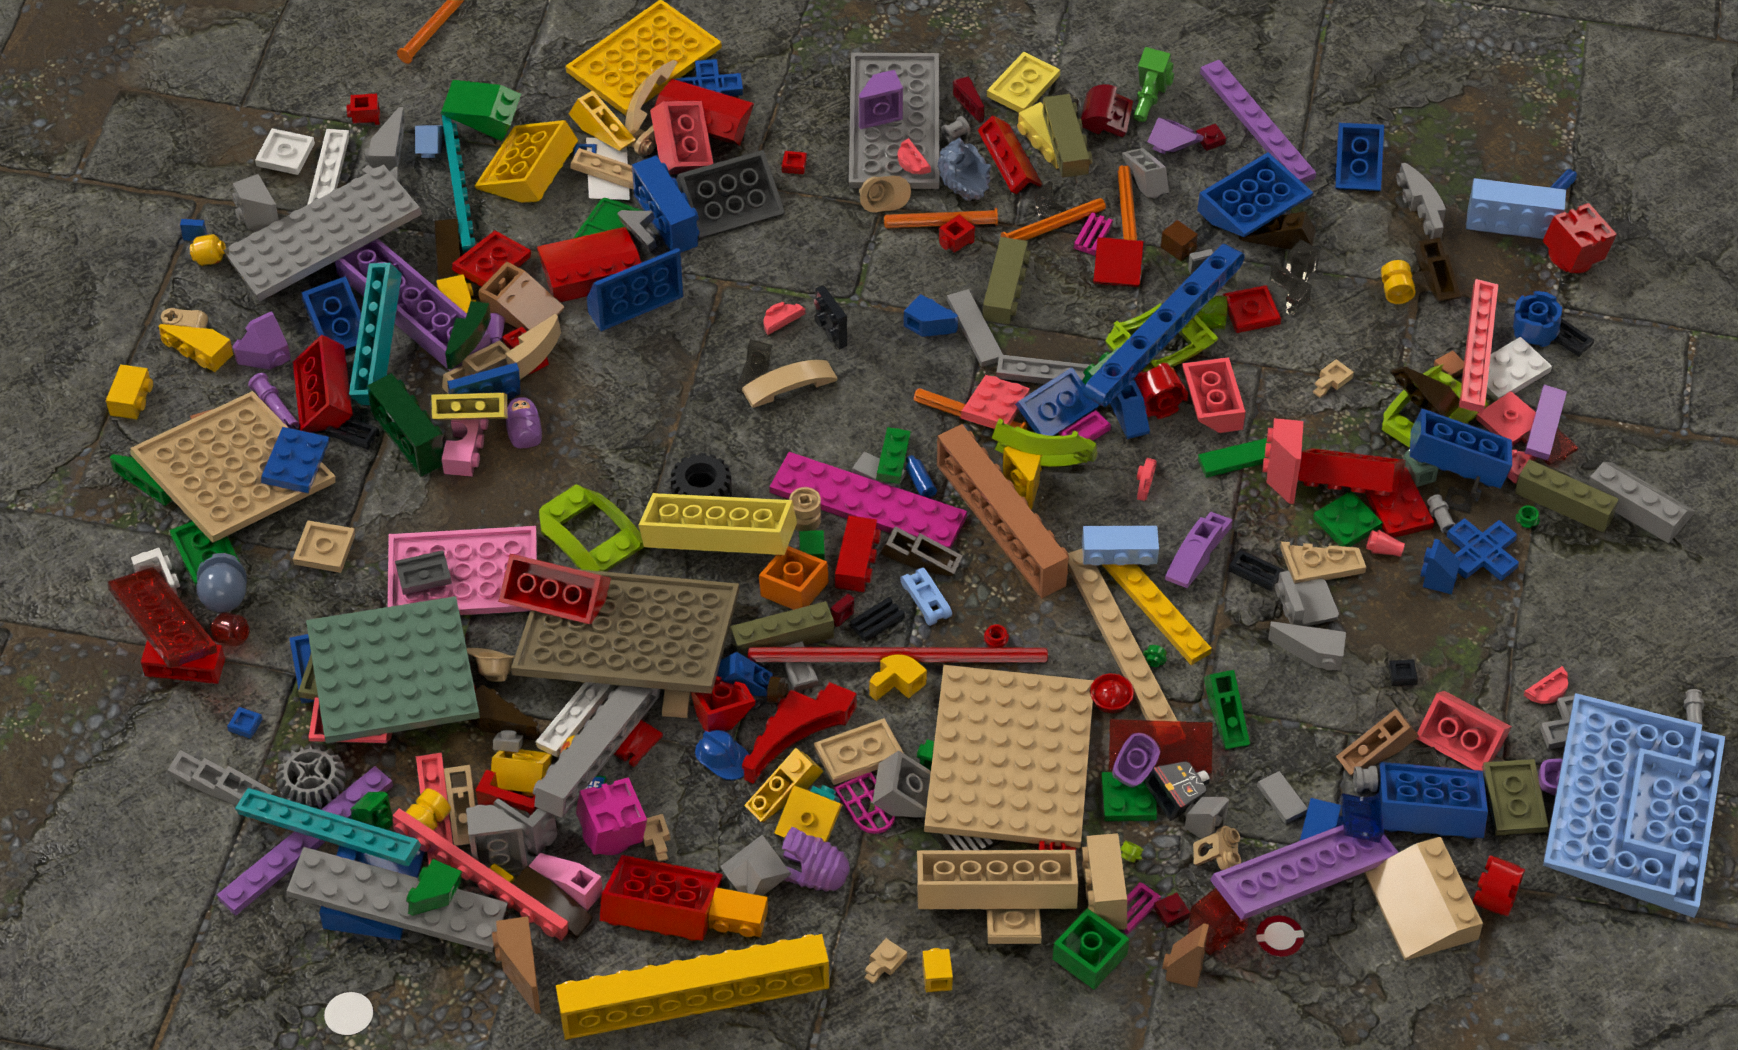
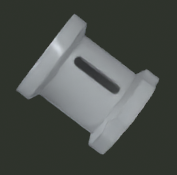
[941,116,971,143]

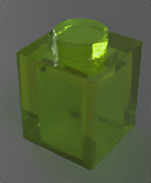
[1196,296,1227,329]

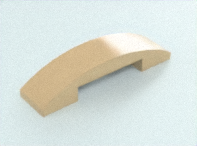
[625,60,678,135]
[742,360,837,408]

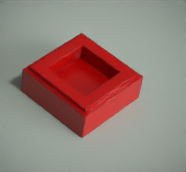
[782,151,807,174]

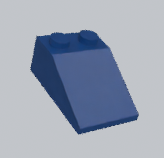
[1335,123,1384,191]
[302,276,361,351]

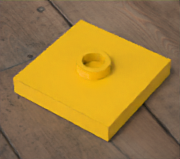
[774,785,842,842]

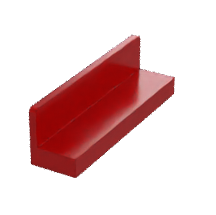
[978,115,1043,194]

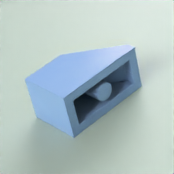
[415,125,444,158]

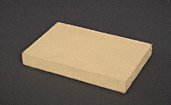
[814,718,903,785]

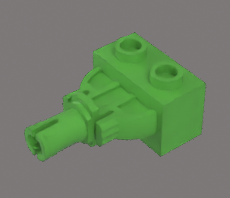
[1134,47,1174,122]

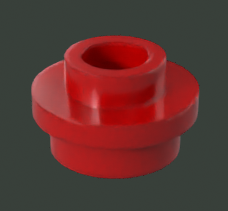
[984,624,1009,648]

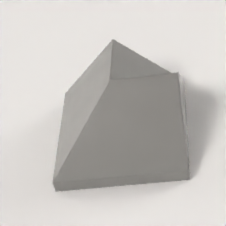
[721,835,791,896]

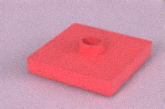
[1476,391,1536,446]

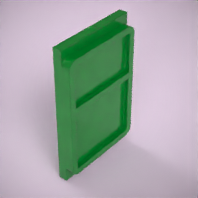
[574,198,643,238]

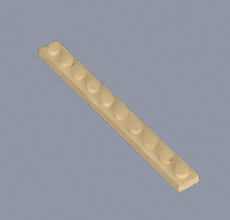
[1068,549,1187,752]

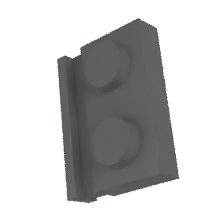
[395,550,452,595]

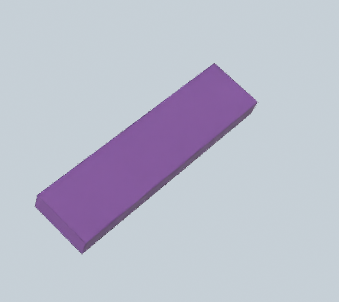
[1525,385,1567,461]

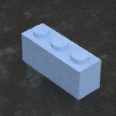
[1082,526,1159,565]

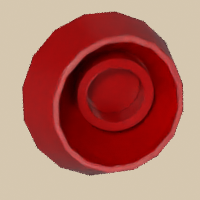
[1090,673,1134,714]

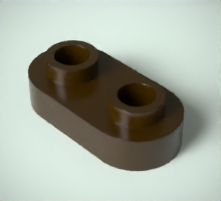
[767,676,789,703]

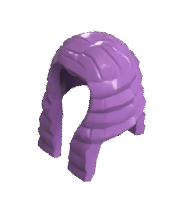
[782,827,850,892]

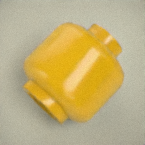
[190,234,226,266]

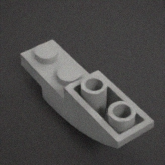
[1396,163,1446,239]

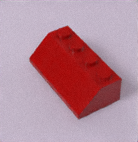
[655,79,754,146]
[293,335,352,432]
[1298,448,1406,496]
[498,553,611,625]

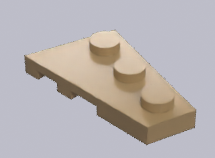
[1280,542,1366,584]

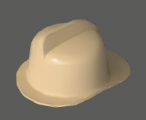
[859,176,911,212]
[467,648,515,682]

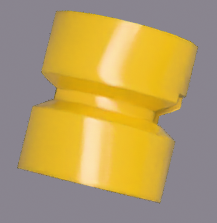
[1381,260,1416,304]
[406,788,451,831]

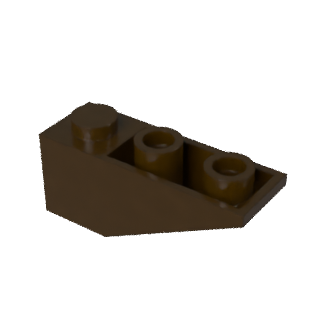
[1239,211,1316,250]
[1390,366,1460,418]
[467,684,540,741]

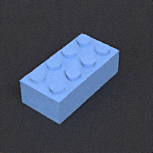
[1466,178,1566,239]

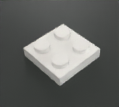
[255,128,315,175]

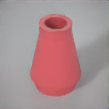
[1366,530,1405,557]

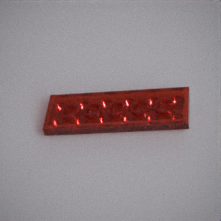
[108,567,217,668]

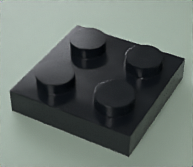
[814,285,847,350]

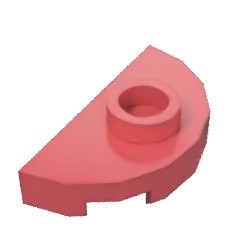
[897,138,931,174]
[764,302,805,335]
[1507,450,1537,484]
[1137,458,1157,501]
[1524,666,1568,704]

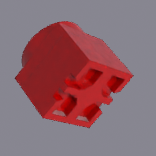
[1543,203,1617,273]

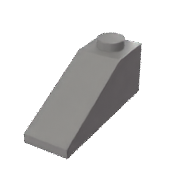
[365,107,405,171]
[1122,148,1169,198]
[1268,621,1346,671]

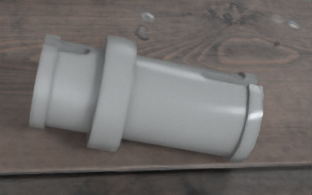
[1427,495,1456,533]
[1684,689,1705,727]

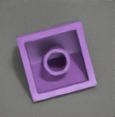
[859,70,903,129]

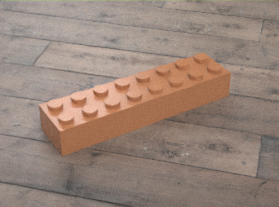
[937,424,1069,599]

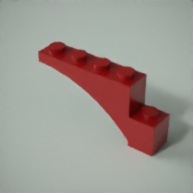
[742,682,857,784]

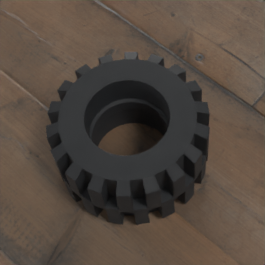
[670,453,732,497]

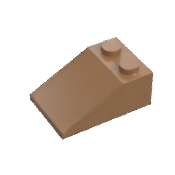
[492,916,541,1014]

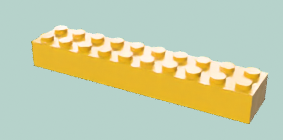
[556,934,829,1040]

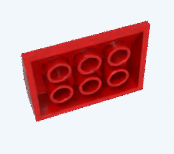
[537,227,641,302]
[599,855,723,941]

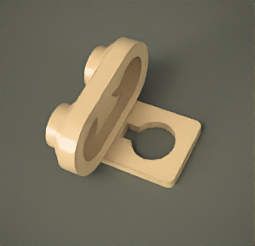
[629,125,657,156]
[1193,826,1241,870]

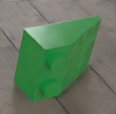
[440,80,521,141]

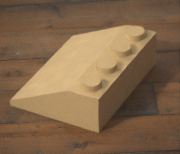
[1364,837,1483,961]

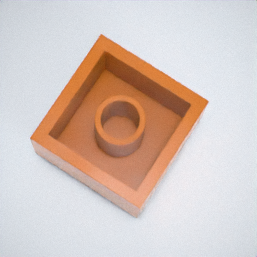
[759,546,829,610]

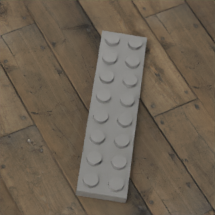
[286,847,508,952]

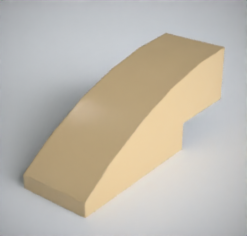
[505,314,561,379]
[442,340,510,394]

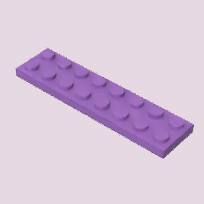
[1210,815,1399,920]

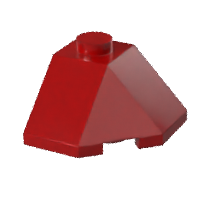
[691,676,755,732]

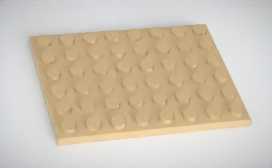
[924,665,1094,848]

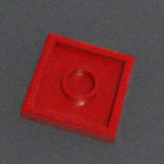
[1093,237,1143,287]
[1222,285,1281,333]

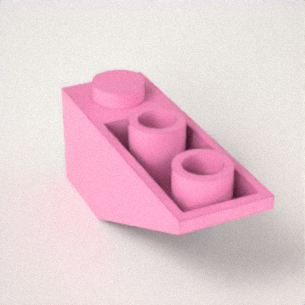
[529,853,603,911]

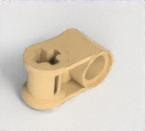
[161,308,208,328]

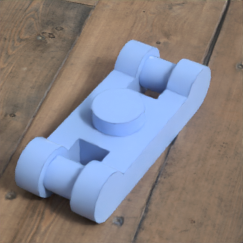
[900,568,952,626]

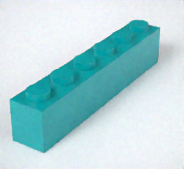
[349,263,402,405]

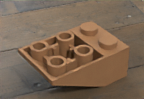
[479,262,565,331]

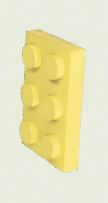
[987,52,1060,113]

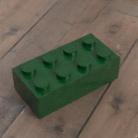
[367,373,444,477]

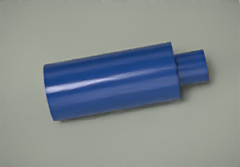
[906,455,937,498]

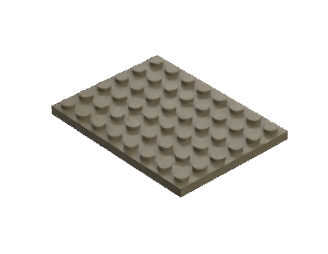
[511,569,739,694]

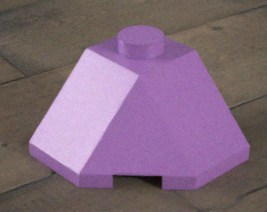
[1148,117,1204,154]
[233,311,291,369]

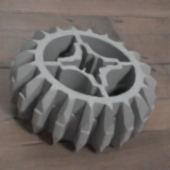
[276,744,346,809]

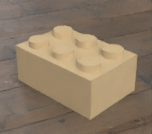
[1082,833,1127,930]

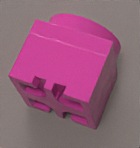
[576,777,647,855]

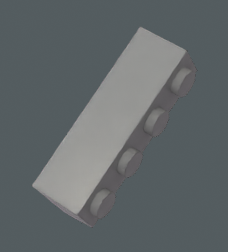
[1588,462,1695,544]

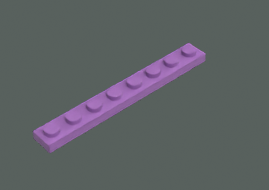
[1200,60,1316,184]
[217,766,393,916]

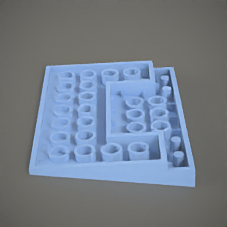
[1543,693,1725,918]

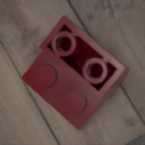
[1081,84,1133,138]

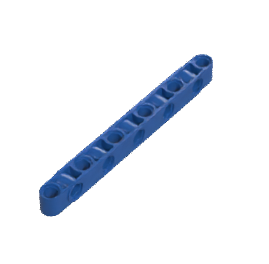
[1083,244,1245,407]

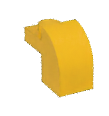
[869,655,927,701]

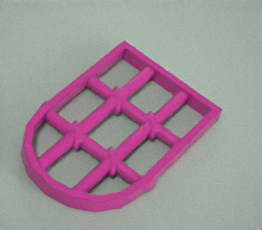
[834,772,895,834]

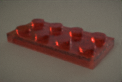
[1108,719,1213,775]

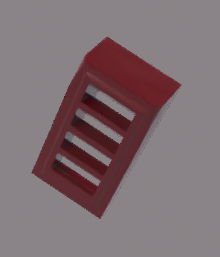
[953,76,984,123]

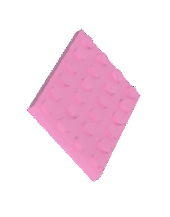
[388,526,537,615]

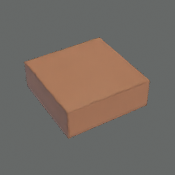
[1434,351,1464,378]

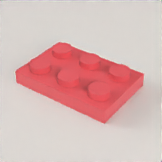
[961,375,1030,429]

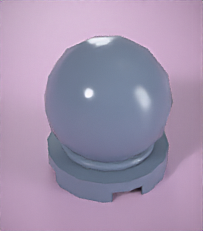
[196,553,247,613]

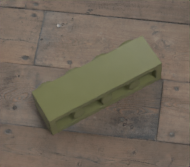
[1042,94,1092,178]
[983,237,1031,325]
[1515,459,1619,533]
[730,601,834,658]

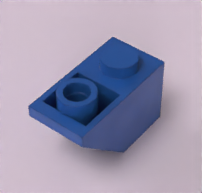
[904,294,958,337]
[1110,380,1150,439]
[1420,539,1460,595]
[717,652,773,696]

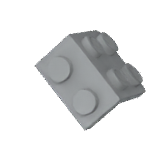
[1275,571,1339,626]
[493,799,557,855]

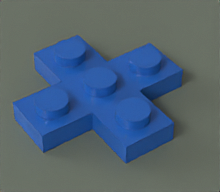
[675,59,743,96]
[1447,518,1519,581]

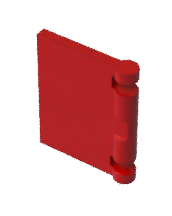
[613,720,663,767]

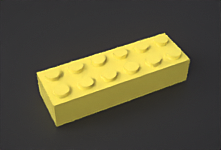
[639,493,797,555]

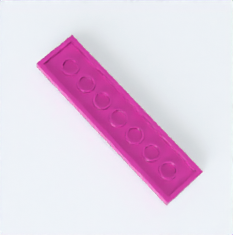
[769,452,967,549]

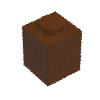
[1161,220,1198,261]

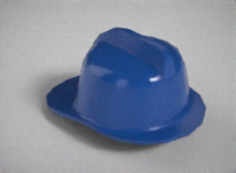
[695,730,750,780]

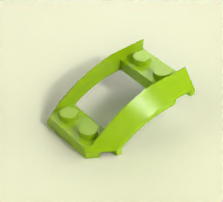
[1106,303,1218,373]
[1382,364,1488,448]
[992,418,1098,467]
[539,485,644,572]

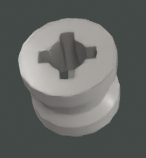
[1353,766,1378,792]

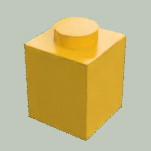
[922,948,953,992]

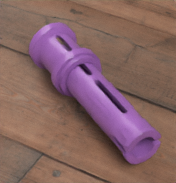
[248,373,300,430]

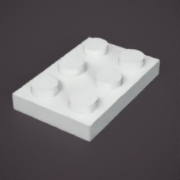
[1486,337,1552,401]

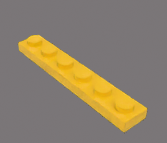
[1102,564,1212,665]

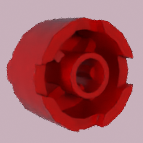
[1134,363,1188,419]
[1473,855,1525,916]

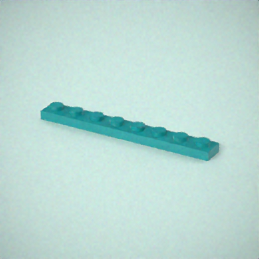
[442,115,476,255]
[235,788,421,867]

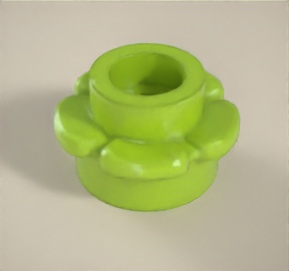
[1120,840,1144,863]

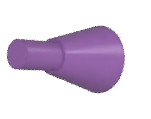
[487,313,505,344]

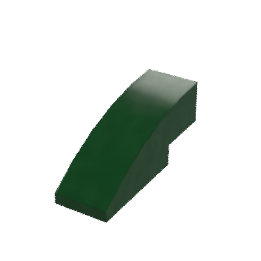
[445,301,491,369]

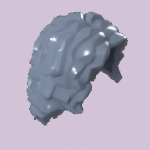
[937,138,992,201]

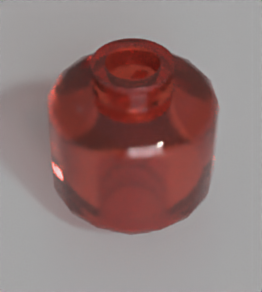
[211,612,250,647]

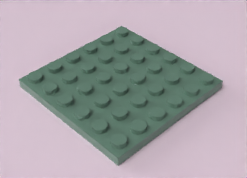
[306,596,480,743]

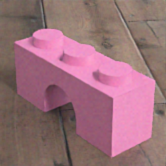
[442,419,488,476]

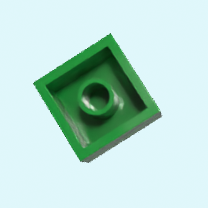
[1052,908,1129,990]

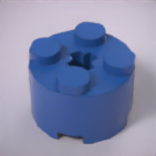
[1513,291,1562,347]

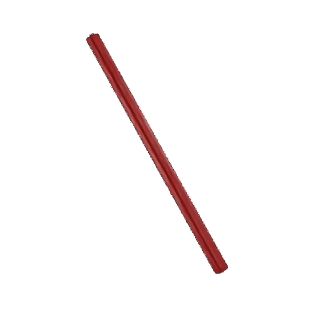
[748,647,1048,662]

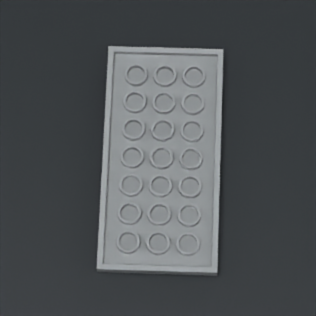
[849,53,939,189]
[223,165,422,302]

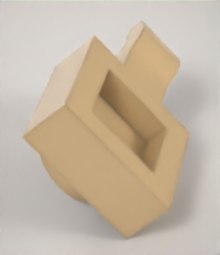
[1313,359,1354,398]
[643,814,670,862]
[864,938,907,984]

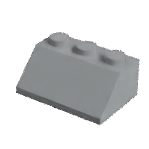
[466,805,528,872]

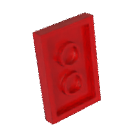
[452,230,531,287]
[1365,467,1434,538]

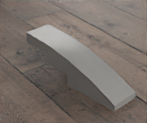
[166,750,274,805]

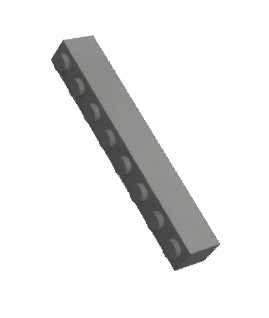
[533,685,660,818]

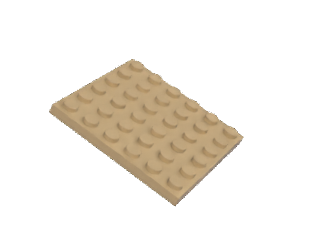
[130,391,335,543]

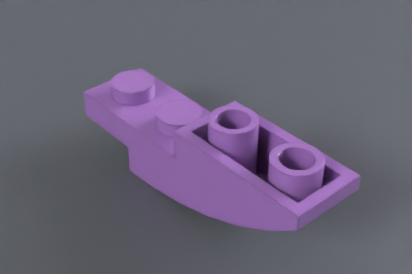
[1165,512,1233,588]

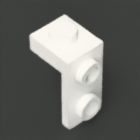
[131,548,180,599]

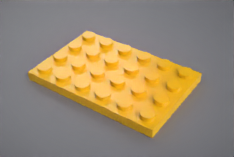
[566,0,722,116]

